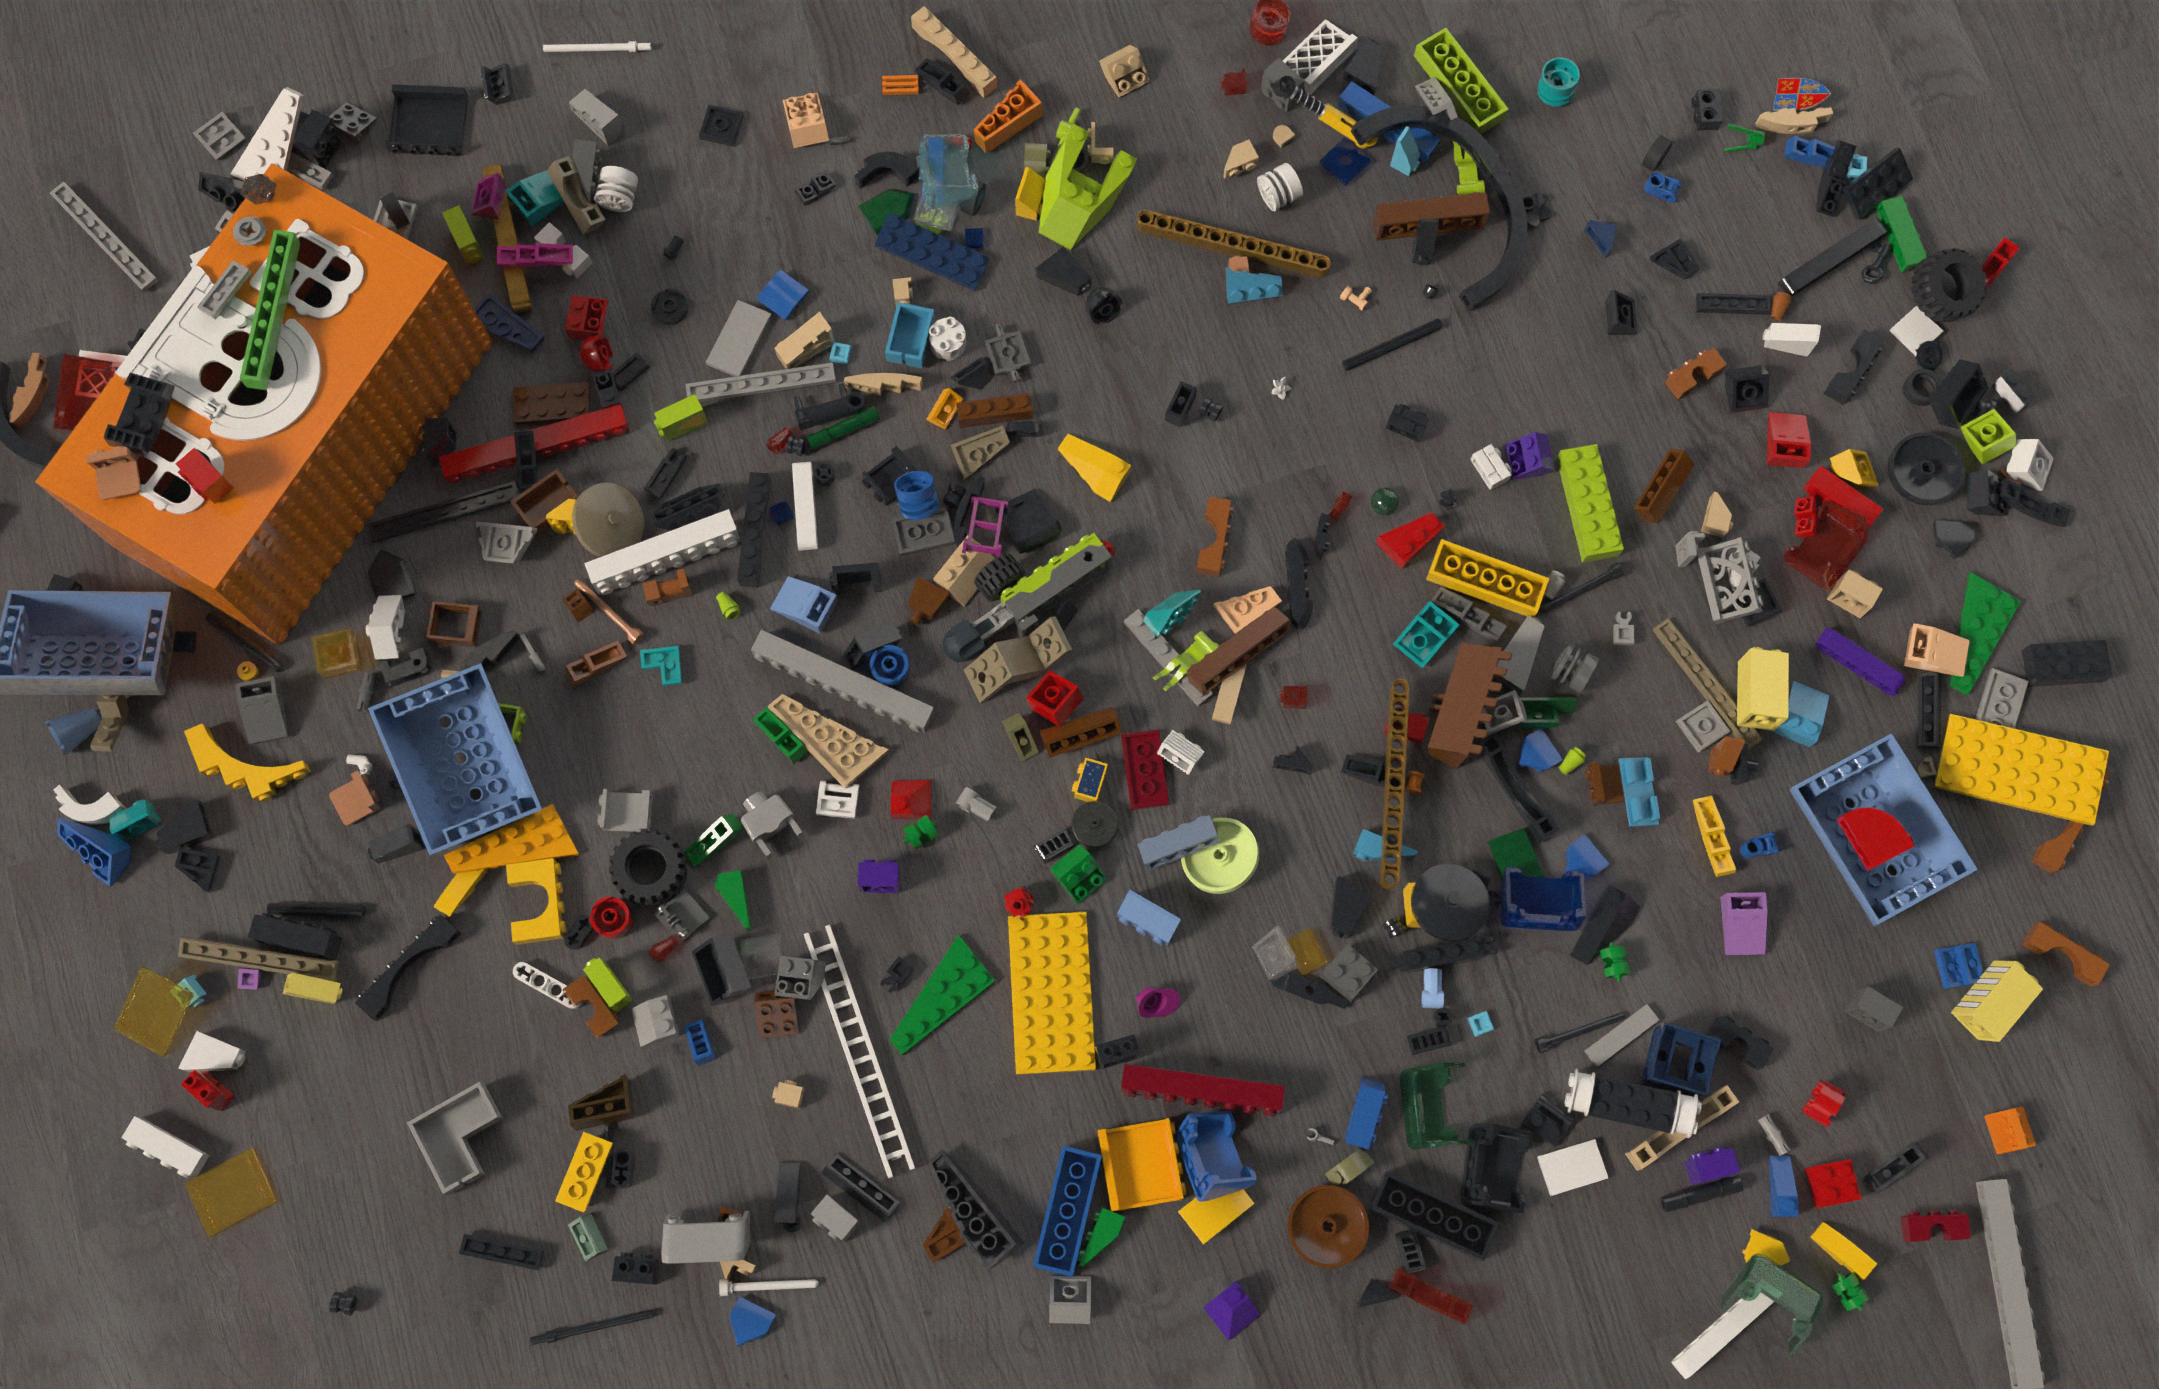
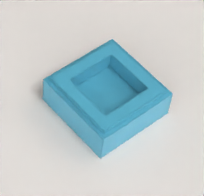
[829,342,852,365]
[1467,1011,1494,1037]

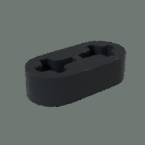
[1006,422,1042,437]
[564,915,594,950]

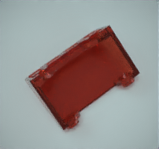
[52,354,115,433]
[1784,500,1868,591]

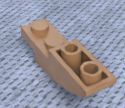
[9,353,51,429]

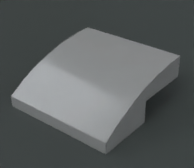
[193,112,246,160]

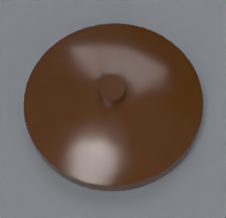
[1287,1185,1369,1268]

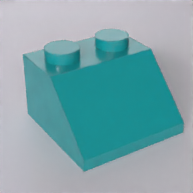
[110,799,162,842]

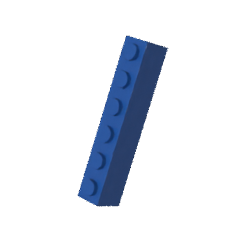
[1337,81,1441,164]

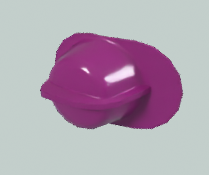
[1135,986,1180,1018]

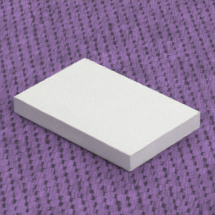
[1537,1139,1608,1196]

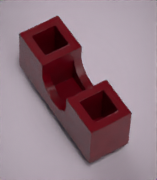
[1901,1210,1971,1242]

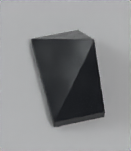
[951,357,989,390]
[1357,1279,1400,1308]

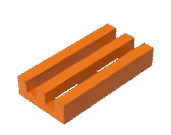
[882,75,919,95]

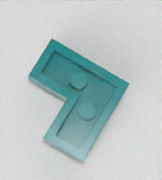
[640,646,682,687]

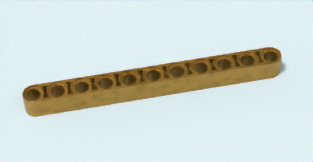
[1137,210,1331,278]
[1380,679,1409,890]

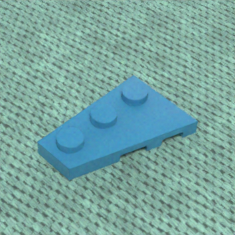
[1225,268,1282,304]

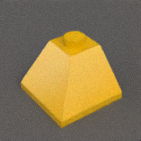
[1830,449,1879,487]

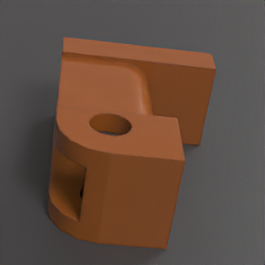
[642,569,693,606]

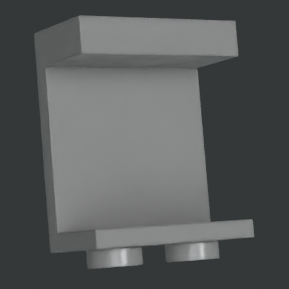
[597,789,653,832]

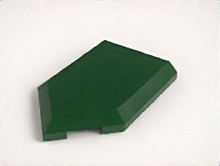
[858,189,914,235]

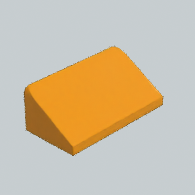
[927,388,964,429]

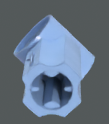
[1422,968,1444,1008]

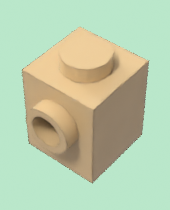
[772,1080,805,1109]

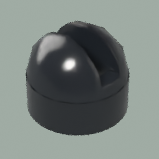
[1423,284,1439,299]

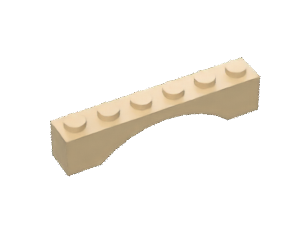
[911,6,997,98]
[1625,1085,1739,1171]

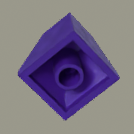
[1203,1281,1260,1341]

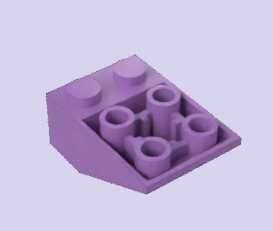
[1720,892,1767,955]

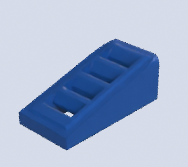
[684,1019,716,1066]

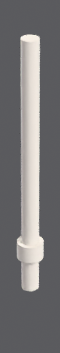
[543,41,651,52]

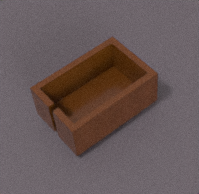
[510,469,578,537]

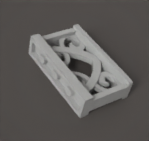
[1697,537,1764,624]

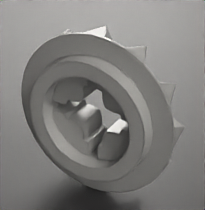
[233,216,266,247]

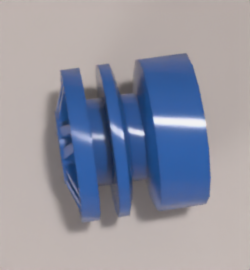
[894,471,939,520]

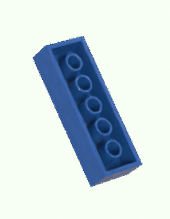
[1033,1146,1102,1277]

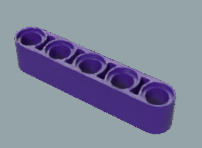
[1815,628,1906,696]

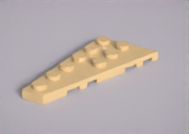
[768,694,889,789]

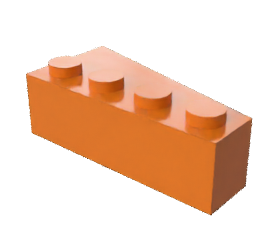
[973,79,1044,154]

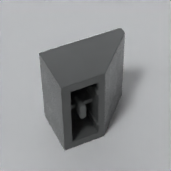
[774,956,826,1000]

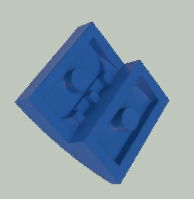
[757,270,810,320]
[1934,943,1983,989]

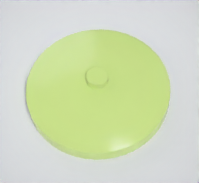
[1181,818,1259,894]

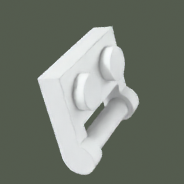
[816,781,859,819]

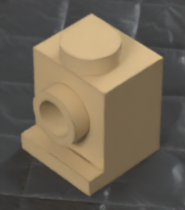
[893,277,913,307]

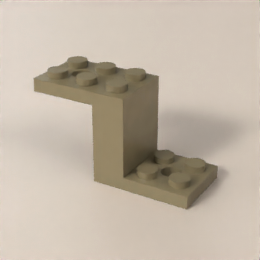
[964,616,1072,703]

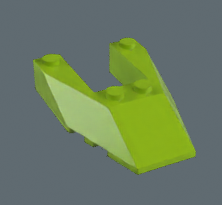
[1038,123,1137,250]

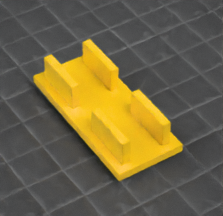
[555,1132,613,1213]

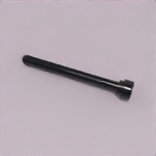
[1540,562,1624,613]
[1534,1013,1625,1054]

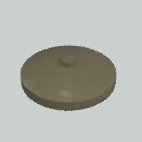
[572,483,644,557]

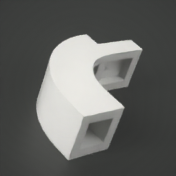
[54,785,126,825]

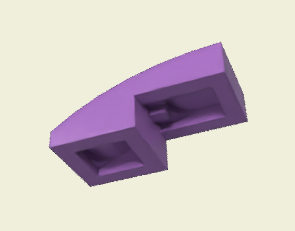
[237,967,263,990]

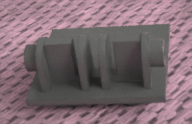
[329,102,377,142]
[654,889,710,943]

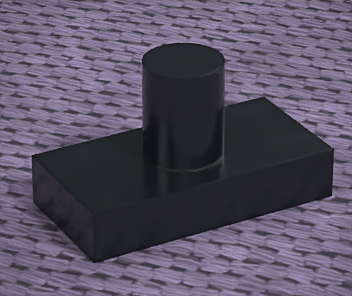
[1731,743,1759,785]

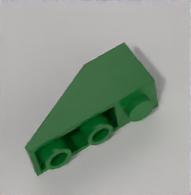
[1077,1208,1125,1267]

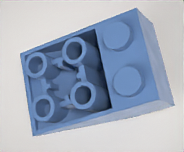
[770,576,838,634]

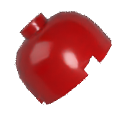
[578,334,613,372]

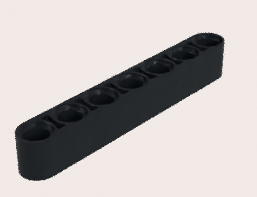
[1778,217,1889,297]

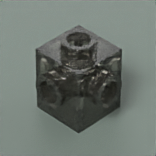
[240,174,276,205]

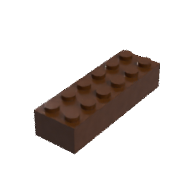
[1373,192,1490,241]

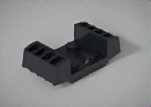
[104,372,175,457]

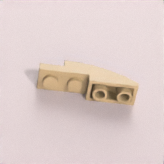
[1755,107,1833,134]

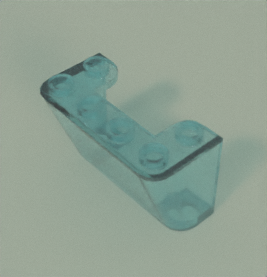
[917,134,978,210]

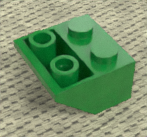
[1050,844,1107,904]

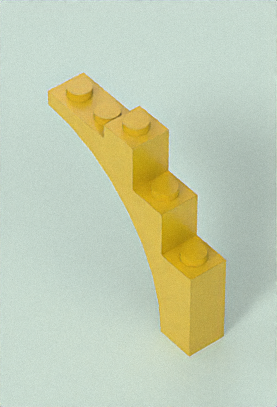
[184,723,311,802]

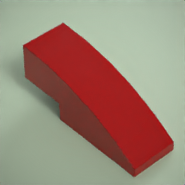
[1982,237,2020,291]

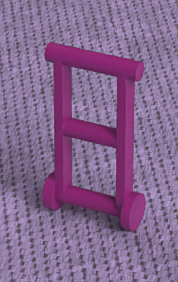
[962,496,1009,558]

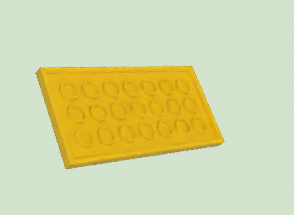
[1934,714,2109,826]
[1008,912,1096,1075]

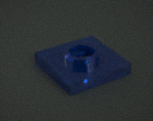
[1319,137,1371,186]

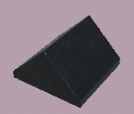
[1605,290,1637,335]

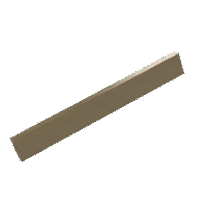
[1653,618,1763,750]
[178,936,339,981]

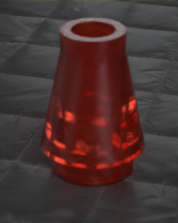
[766,427,793,454]
[648,936,679,963]

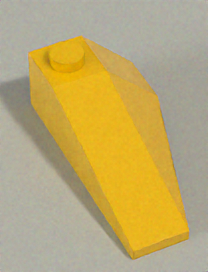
[1058,434,1131,502]

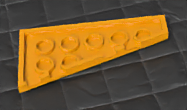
[444,804,579,874]

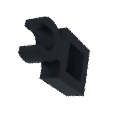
[880,956,914,993]

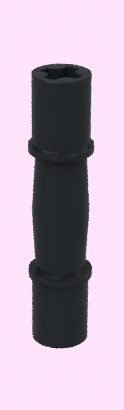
[1660,1176,1743,1213]

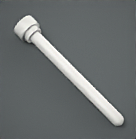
[719,1279,818,1296]

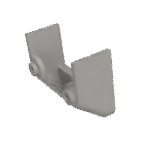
[661,1211,751,1263]

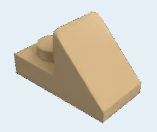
[720,1259,757,1280]

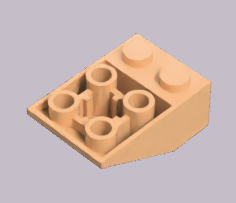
[783,93,829,148]
[1904,624,1969,677]

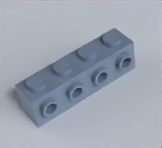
[1137,815,1221,871]

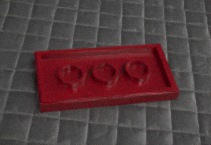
[1121,730,1169,810]

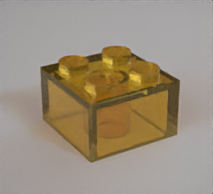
[312,628,362,679]

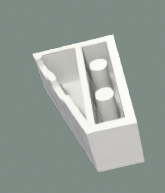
[366,595,405,659]

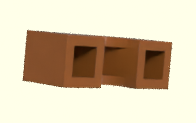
[1665,347,1727,400]
[562,975,618,1039]

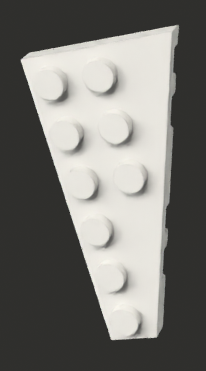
[230,87,304,185]

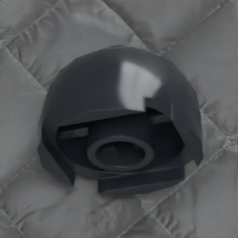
[1085,287,1123,325]

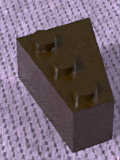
[568,1074,635,1131]

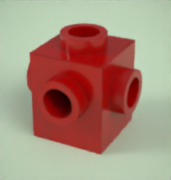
[1003,885,1034,918]

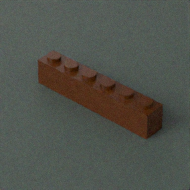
[1187,606,1291,695]

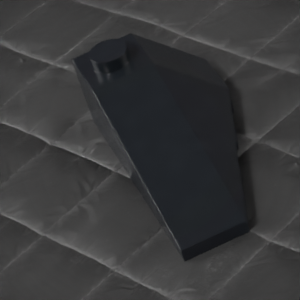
[1569,884,1640,965]

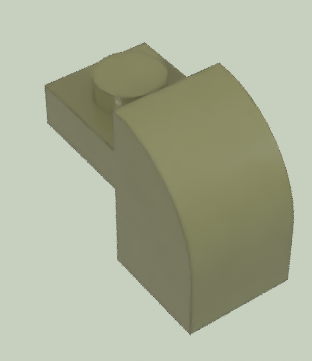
[1325,1147,1374,1187]

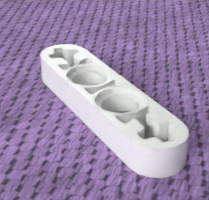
[513,962,583,1009]

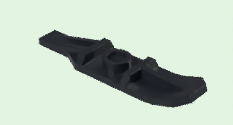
[1271,968,1349,1009]

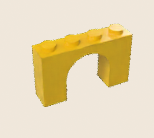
[506,858,566,945]

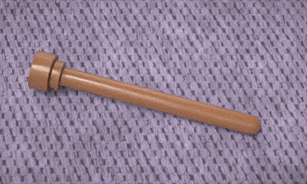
[575,579,645,645]

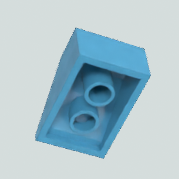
[1774,681,1830,747]

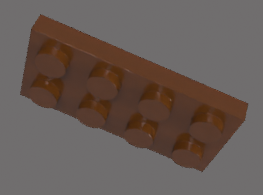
[514,382,590,425]

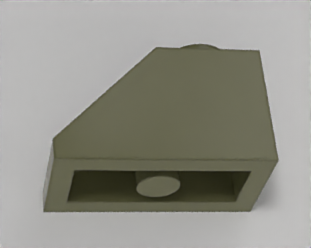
[1002,713,1039,761]

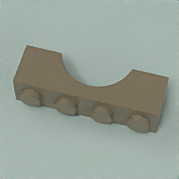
[547,156,605,235]

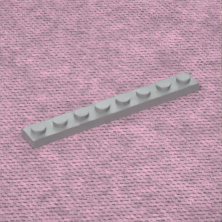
[50,182,158,292]
[686,362,836,402]

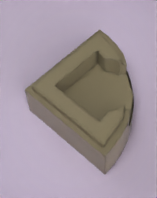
[1916,756,1937,779]

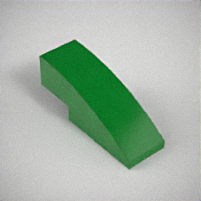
[752,707,808,764]

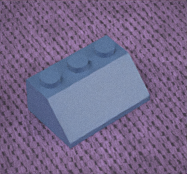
[1117,890,1181,946]

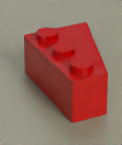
[1376,512,1445,569]

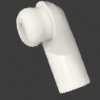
[346,754,372,775]

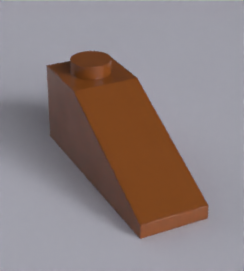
[1708,736,1745,777]

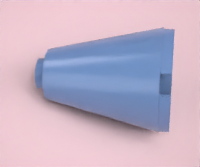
[45,708,102,755]

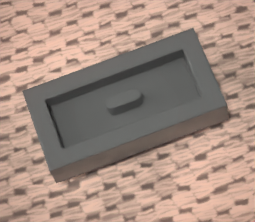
[1018,614,1038,637]

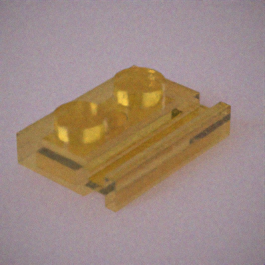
[1284,928,1328,976]

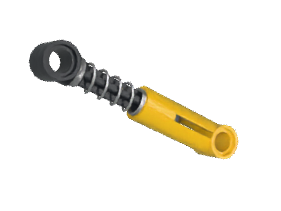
[1273,76,1378,149]

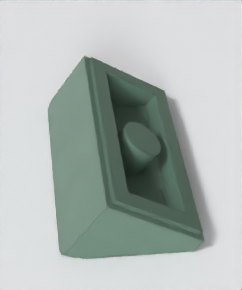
[568,1213,608,1261]

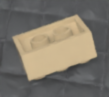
[933,535,995,607]

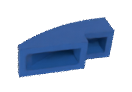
[1784,135,1835,167]

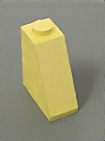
[282,973,342,1004]

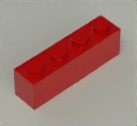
[1803,465,1883,532]

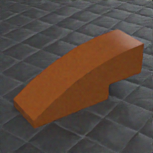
[564,641,627,687]

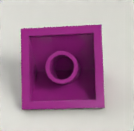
[471,173,506,219]

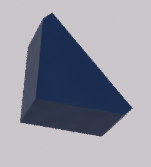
[1584,220,1616,258]

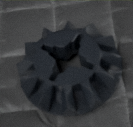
[1914,341,1942,370]

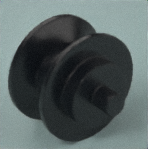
[1439,488,1459,510]

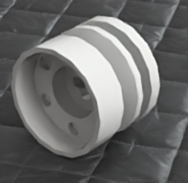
[1257,163,1303,211]
[594,166,638,212]

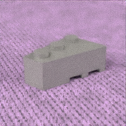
[569,89,624,146]

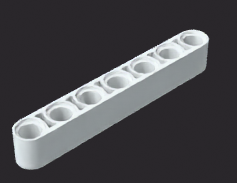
[1671,1271,1789,1379]

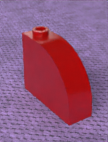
[1836,808,1914,871]

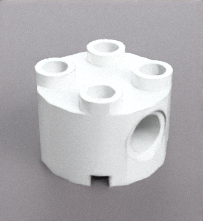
[929,317,966,361]

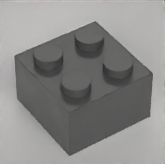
[1261,58,1305,112]
[1320,944,1378,1002]
[1844,986,1903,1032]

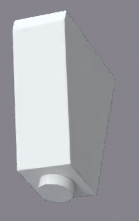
[1762,323,1821,357]
[179,1031,246,1072]

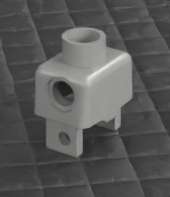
[741,791,804,860]

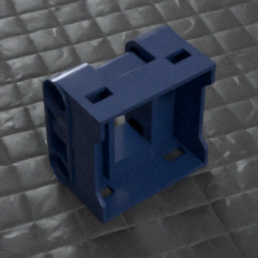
[1642,1023,1721,1099]

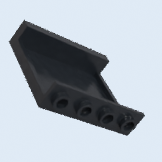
[385,84,469,156]

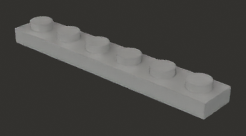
[1124,609,1213,707]

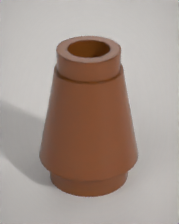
[1771,292,1792,321]

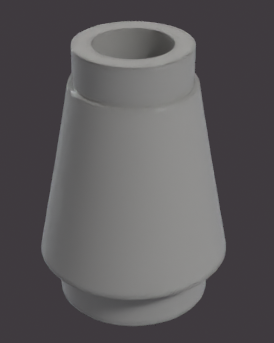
[1543,570,1566,600]

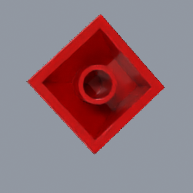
[891,780,931,820]

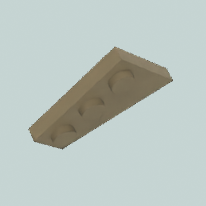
[951,425,1010,481]

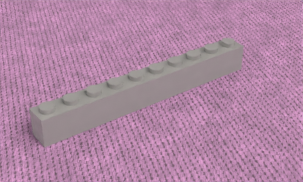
[751,630,935,732]
[1976,1179,2045,1389]

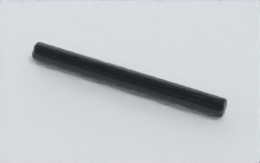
[1342,318,1443,371]

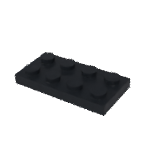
[1843,148,1913,220]

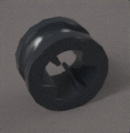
[782,1216,801,1232]

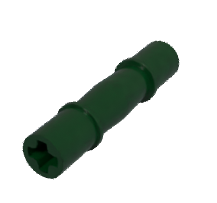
[806,406,880,450]

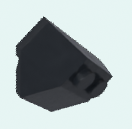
[650,483,725,531]

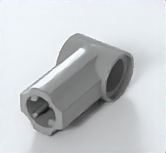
[955,787,997,822]

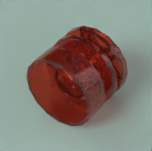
[1249,0,1291,46]

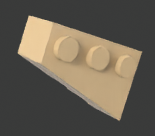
[775,312,835,369]

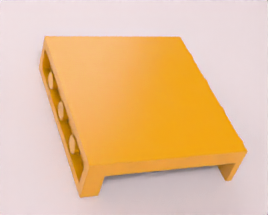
[1097,1118,1186,1212]

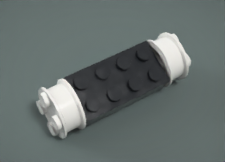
[1564,1069,1702,1139]

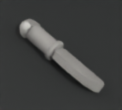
[520,634,545,672]

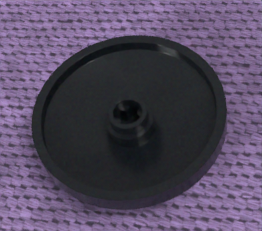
[1888,433,1965,506]
[1411,864,1490,942]

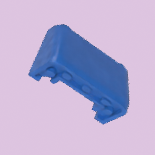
[1176,1110,1257,1202]

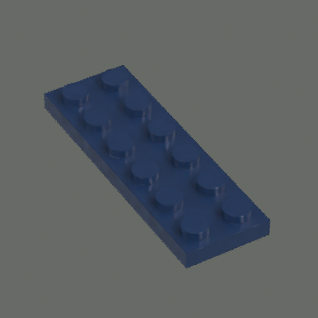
[874,212,990,291]

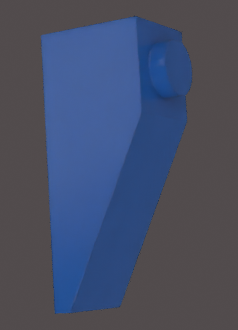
[1769,1156,1799,1218]

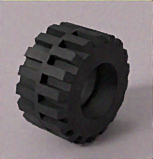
[974,554,1026,602]

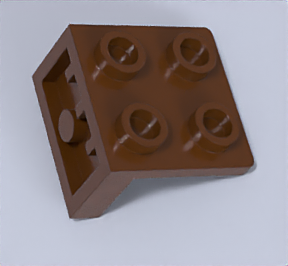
[754,990,799,1038]

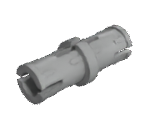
[1758,1114,1791,1156]

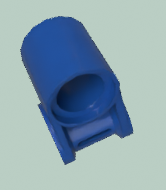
[1644,172,1682,203]
[1740,832,1781,859]

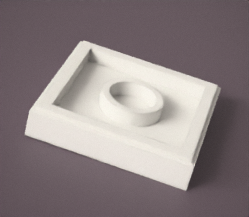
[1890,306,1943,356]

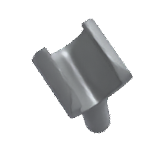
[1306,1128,1334,1145]

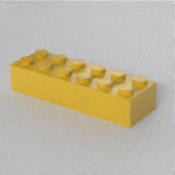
[1426,539,1549,617]

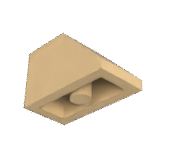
[1701,492,1733,538]

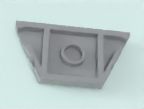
[476,522,537,564]

